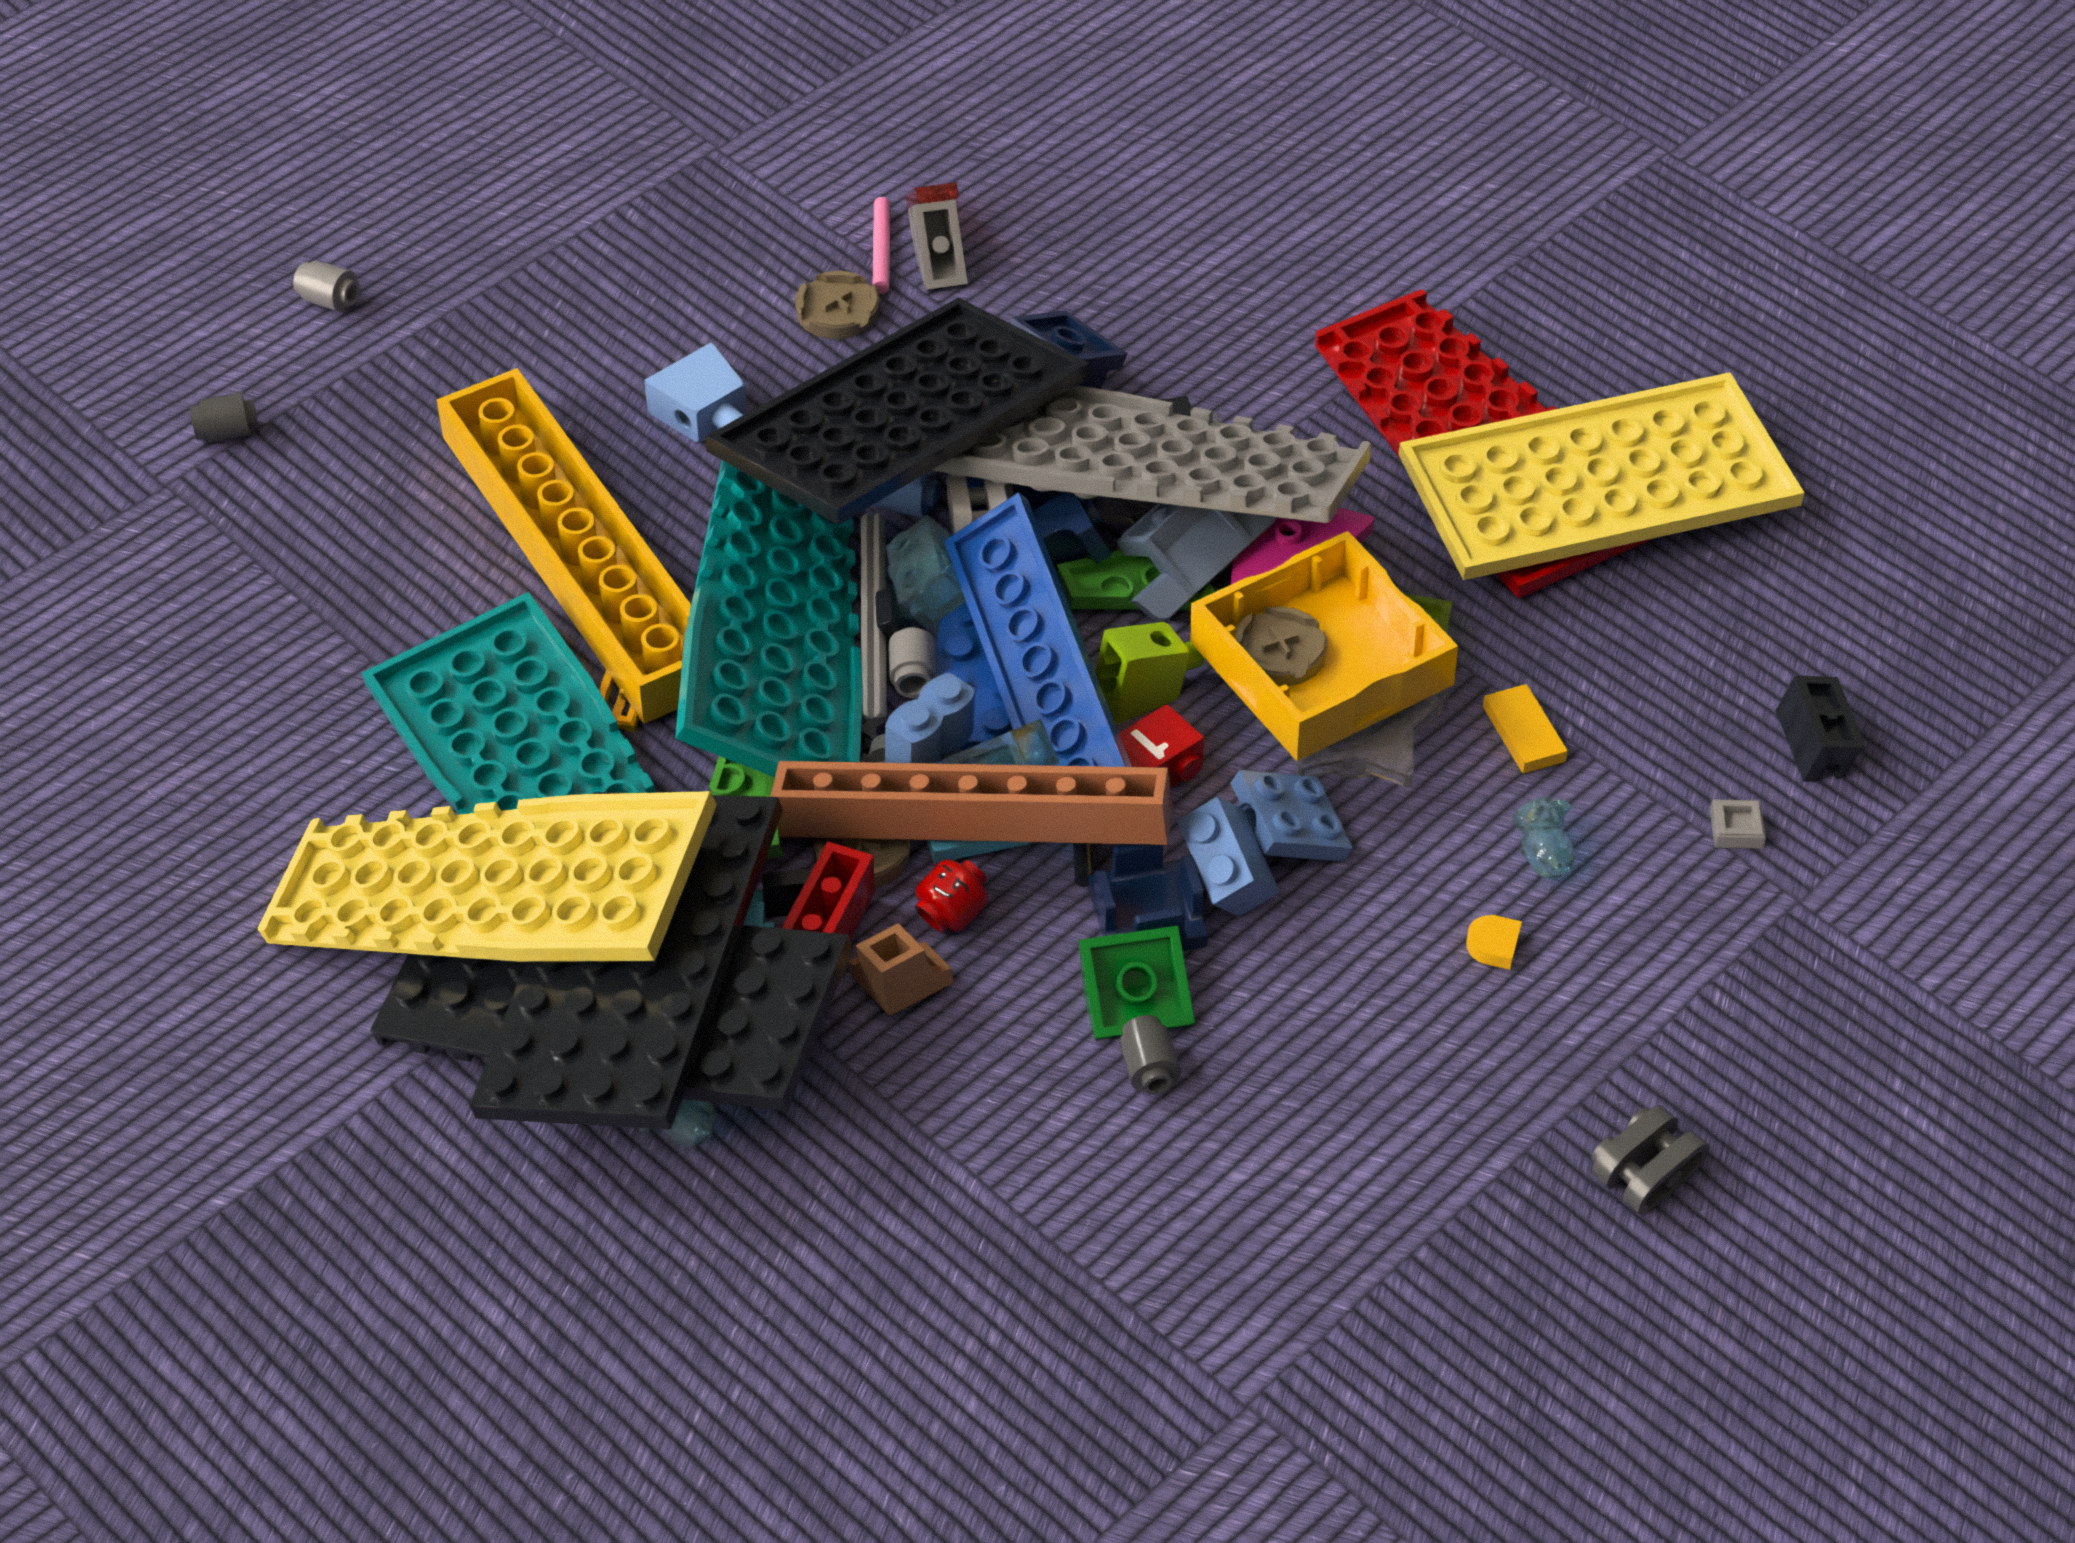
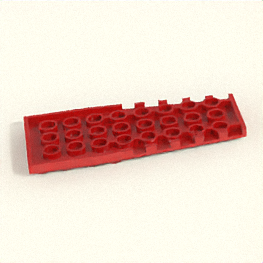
[1315,290,1655,599]

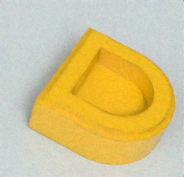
[1466,915,1522,970]

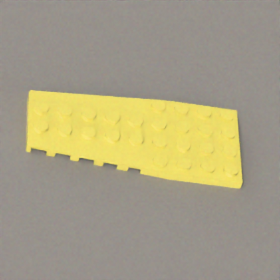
[258,791,717,962]

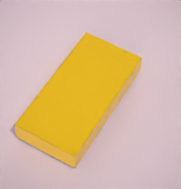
[1482,684,1568,774]

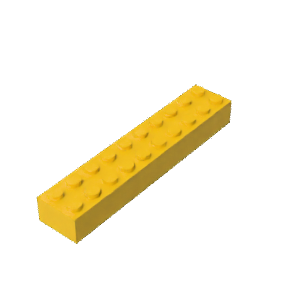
[437,368,691,724]

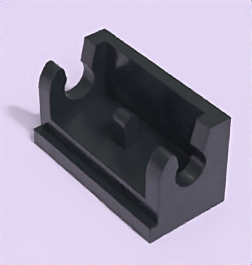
[1776,676,1866,782]

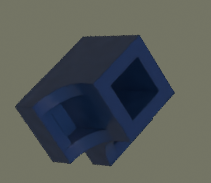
[1032,492,1113,566]

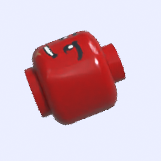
[915,859,988,933]

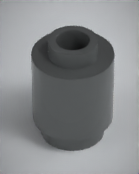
[190,392,258,443]
[1119,1015,1181,1094]

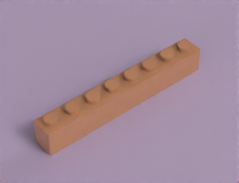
[770,761,1173,845]

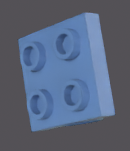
[1230,770,1353,861]

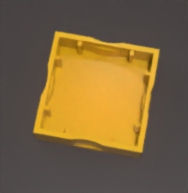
[1190,531,1458,761]

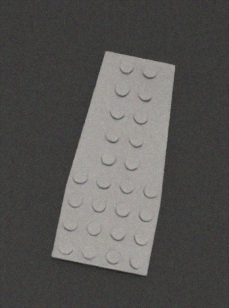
[933,385,1371,523]

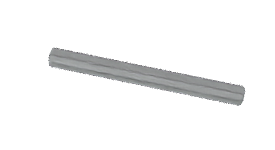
[861,513,887,724]

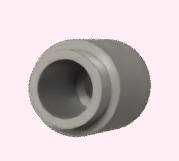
[293,260,360,312]
[889,627,937,698]

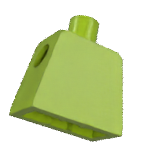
[1095,622,1204,725]

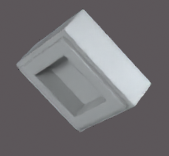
[1710,800,1766,849]

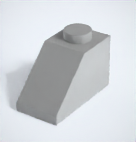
[908,199,968,290]

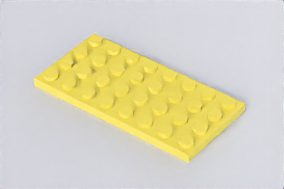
[1399,372,1804,580]

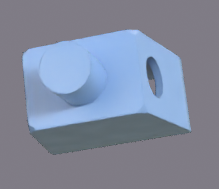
[644,343,747,442]

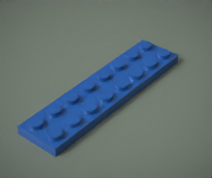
[944,492,1132,767]

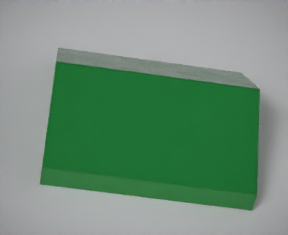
[1078,926,1195,1040]

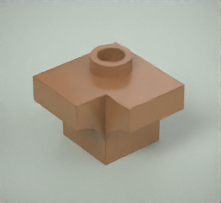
[848,923,954,1016]

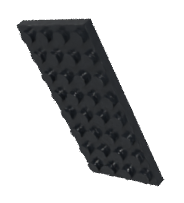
[706,297,1089,525]
[469,792,783,1130]

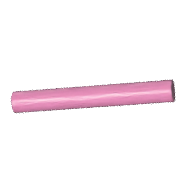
[873,197,890,294]

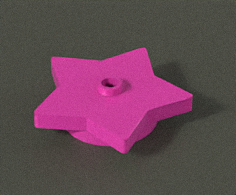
[1231,507,1374,584]

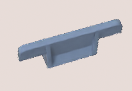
[1116,503,1277,622]

